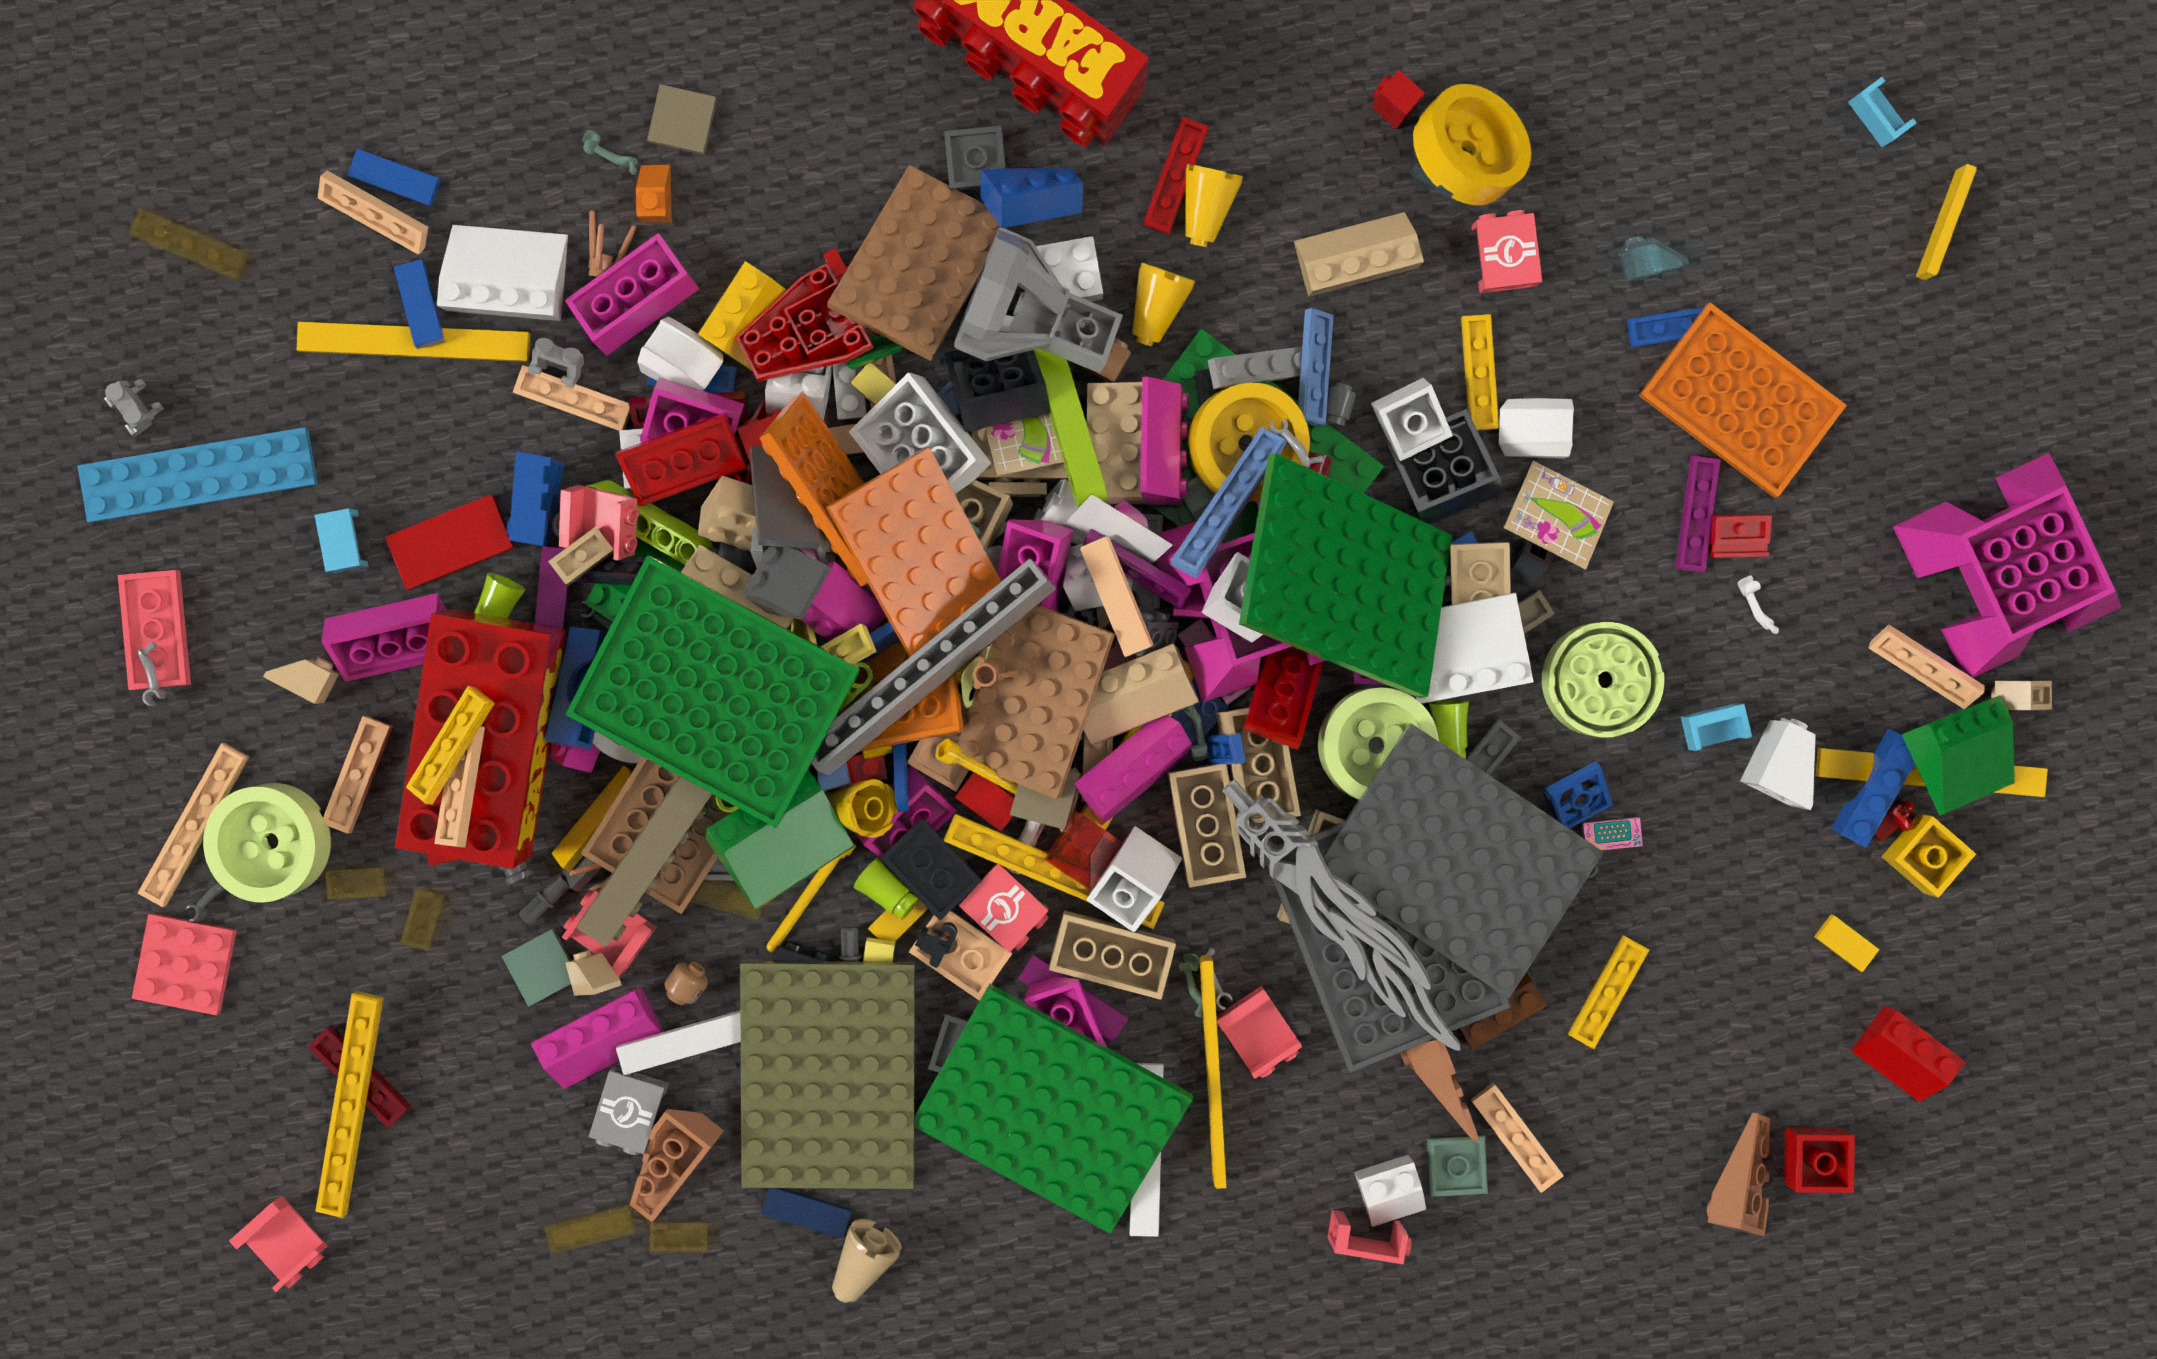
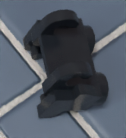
[915,922,958,968]

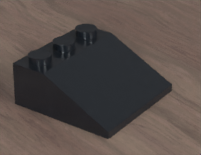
[944,350,1050,432]
[1386,409,1503,524]

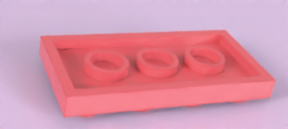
[118,570,191,690]

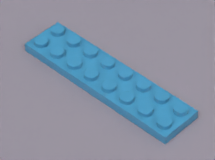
[78,427,318,523]

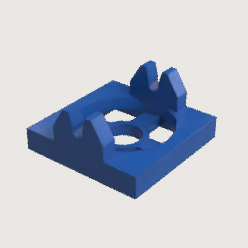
[1542,761,1613,828]

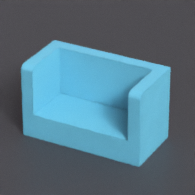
[1848,77,1917,147]
[315,508,369,573]
[1681,703,1752,751]

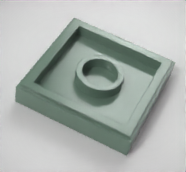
[501,928,571,1007]
[1427,1135,1488,1197]

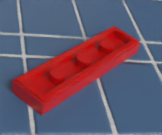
[1142,116,1209,235]

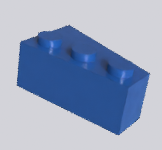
[981,168,1083,228]
[507,452,564,547]

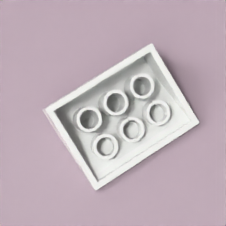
[437,225,568,321]
[849,372,991,494]
[1416,593,1533,703]

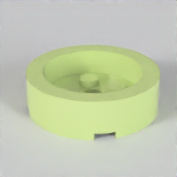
[1542,622,1664,737]
[1318,688,1439,800]
[203,783,331,902]

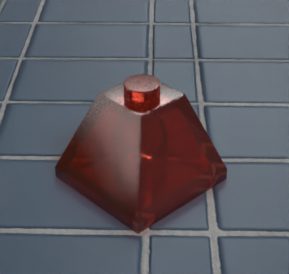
[1044,811,1123,891]

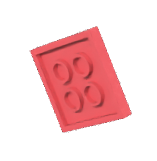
[132,913,237,1015]

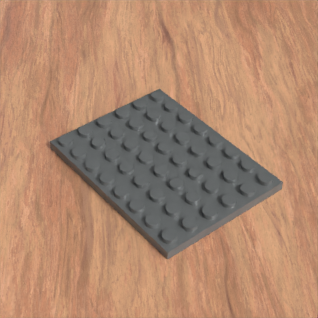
[1322,723,1604,999]
[1267,823,1511,1073]

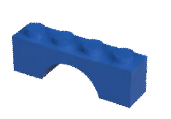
[545,627,607,751]
[1831,729,1915,848]

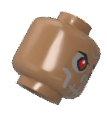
[665,961,708,1005]

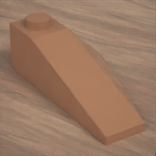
[1400,1038,1479,1141]
[630,1109,724,1222]
[1707,1113,1770,1236]

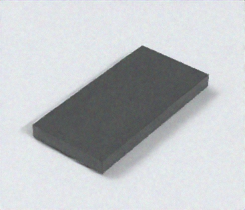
[749,445,820,549]

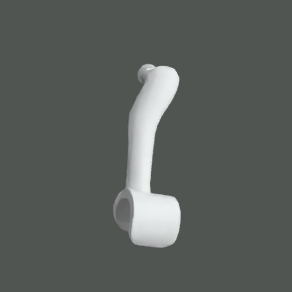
[1738,575,1779,634]

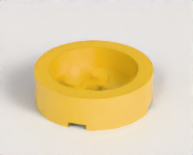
[1413,84,1531,205]
[1188,383,1310,502]

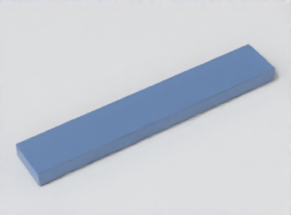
[1171,427,1287,579]

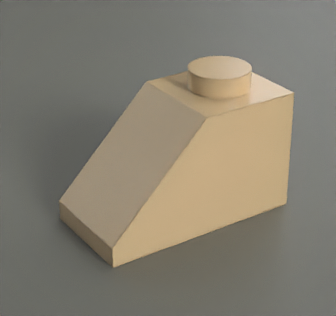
[263,657,340,704]
[1991,681,2052,710]
[565,950,621,996]

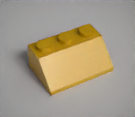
[698,261,786,371]

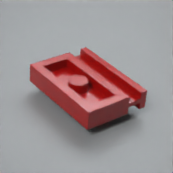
[1709,514,1772,558]

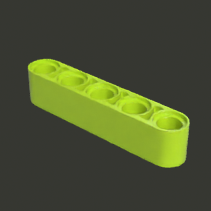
[586,480,713,565]

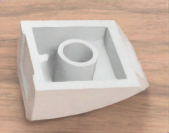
[637,317,723,391]
[1499,398,1574,459]

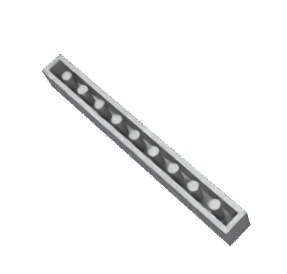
[812,559,1056,775]

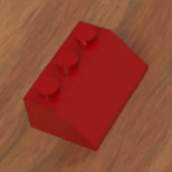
[1851,1005,1966,1102]

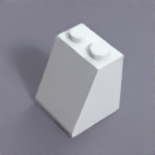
[1740,718,1815,810]
[1086,826,1182,932]

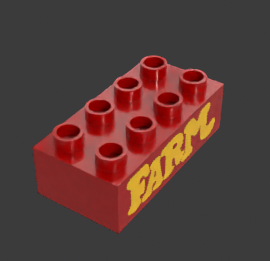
[912,0,1149,147]
[395,609,568,869]

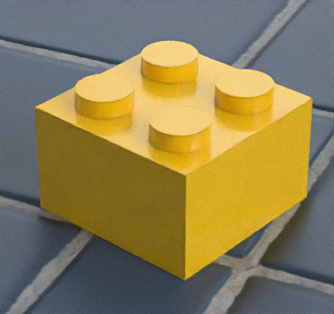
[1881,814,1976,898]

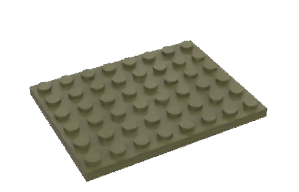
[740,961,915,1189]

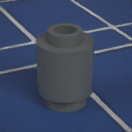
[1326,383,1356,427]

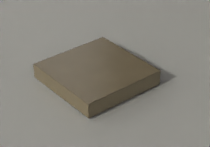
[647,84,717,155]
[1010,771,1082,830]

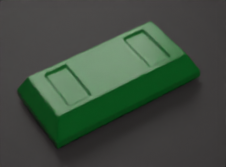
[846,334,902,370]

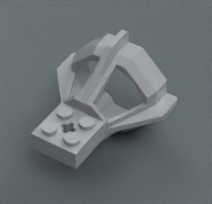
[954,228,1123,373]

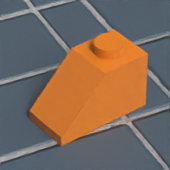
[636,165,672,223]

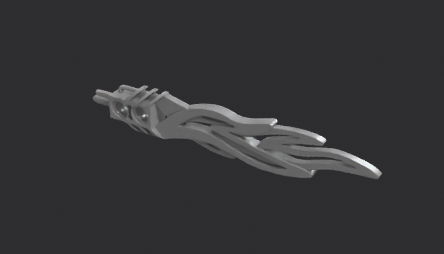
[1222,780,1461,1051]

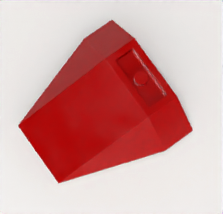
[736,263,874,382]

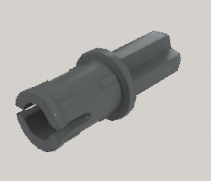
[519,874,571,924]
[839,927,862,962]

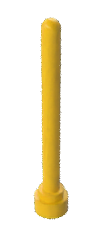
[936,738,1018,794]
[767,842,856,952]

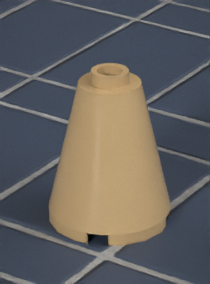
[832,1219,902,1303]

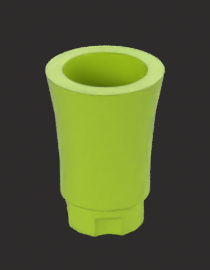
[474,573,525,619]
[1429,699,1469,759]
[853,857,919,920]

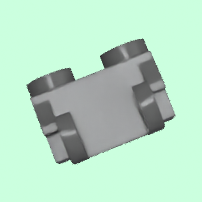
[528,338,584,389]
[104,379,164,437]

